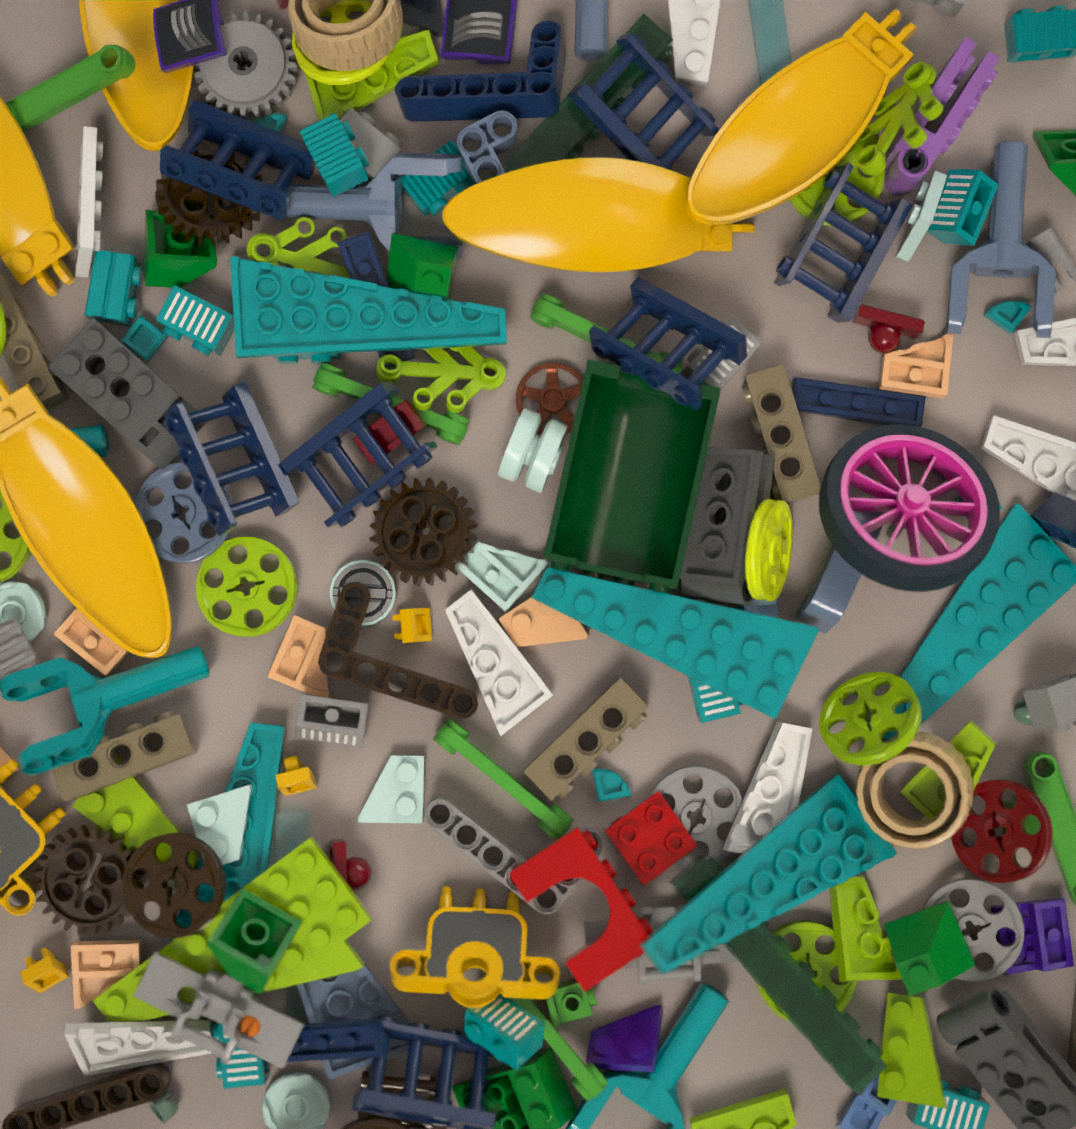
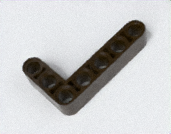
[318,582,478,719]
[2,1063,171,1129]

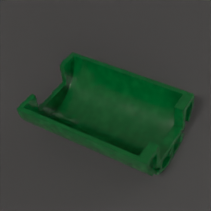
[543,359,721,594]

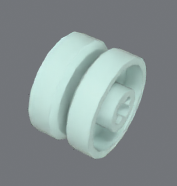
[497,408,568,494]

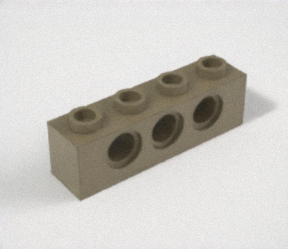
[0,274,70,410]
[742,364,821,504]
[523,677,649,801]
[51,711,197,802]

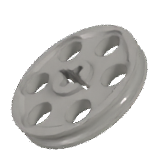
[649,766,743,868]
[923,877,1024,982]

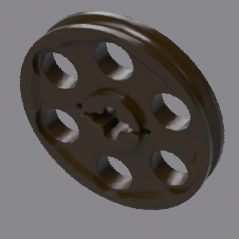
[122,833,226,938]

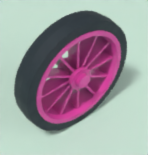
[819,424,1000,592]

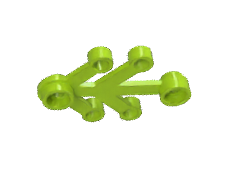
[855,61,943,176]
[246,217,350,279]
[376,346,506,413]

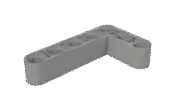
[425,797,604,914]

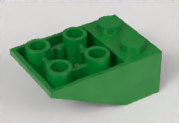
[452,1048,577,1129]

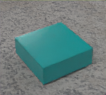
[120,315,168,363]

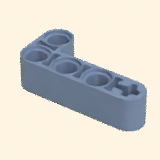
[457,111,517,185]
[795,511,885,634]

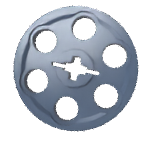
[134,463,233,564]

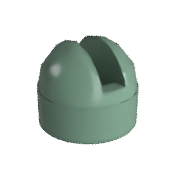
[1013,698,1033,726]
[148,1092,178,1123]

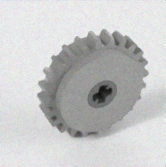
[193,13,299,120]

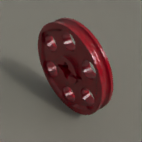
[951,780,1053,883]

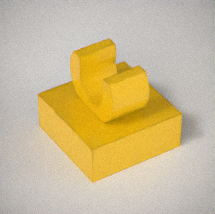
[392,608,432,643]
[276,755,317,796]
[20,947,69,994]

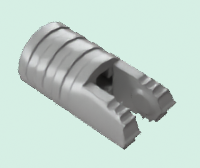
[1026,227,1076,294]

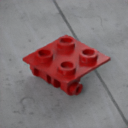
[604,791,697,886]

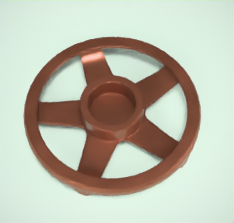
[516,362,583,435]

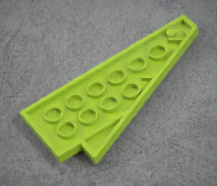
[93,836,373,1022]

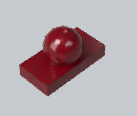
[852,304,925,353]
[352,398,427,465]
[329,839,372,890]

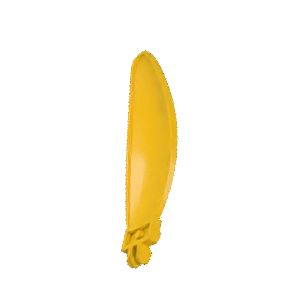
[79,0,194,151]
[686,9,917,225]
[0,96,76,297]
[442,158,755,272]
[0,376,172,658]

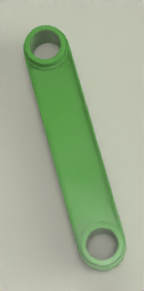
[6,44,136,133]
[529,293,683,375]
[312,363,470,445]
[433,718,574,840]
[1024,751,1076,905]
[482,972,609,1102]

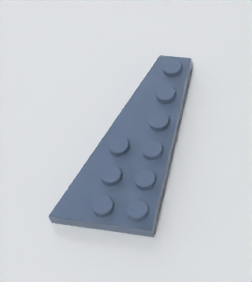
[297,941,425,1080]

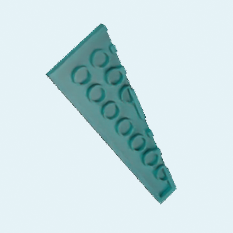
[230,257,507,358]
[868,503,1076,741]
[532,568,820,720]
[168,722,286,943]
[639,774,897,973]

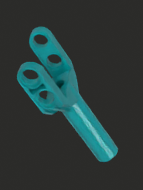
[0,645,210,775]
[565,982,730,1129]

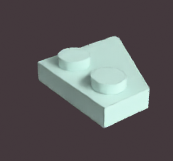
[897,171,947,262]
[456,542,548,612]
[358,755,425,824]
[187,784,253,865]

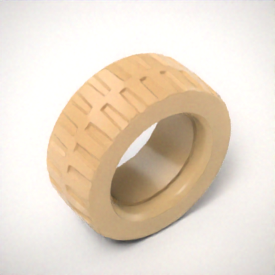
[288,0,403,71]
[856,731,974,849]

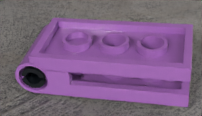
[884,37,1000,196]

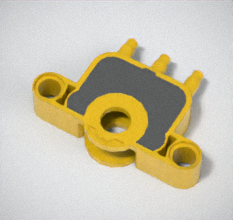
[0,759,66,916]
[390,886,560,1008]

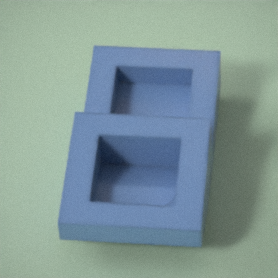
[836,1066,897,1129]

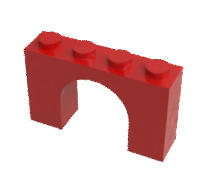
[508,826,654,992]

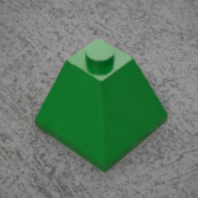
[1033,129,1076,196]
[144,210,217,288]
[386,233,458,300]
[207,888,302,994]
[884,900,975,996]

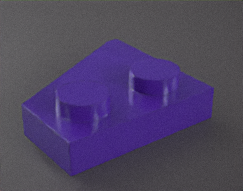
[586,1005,663,1072]

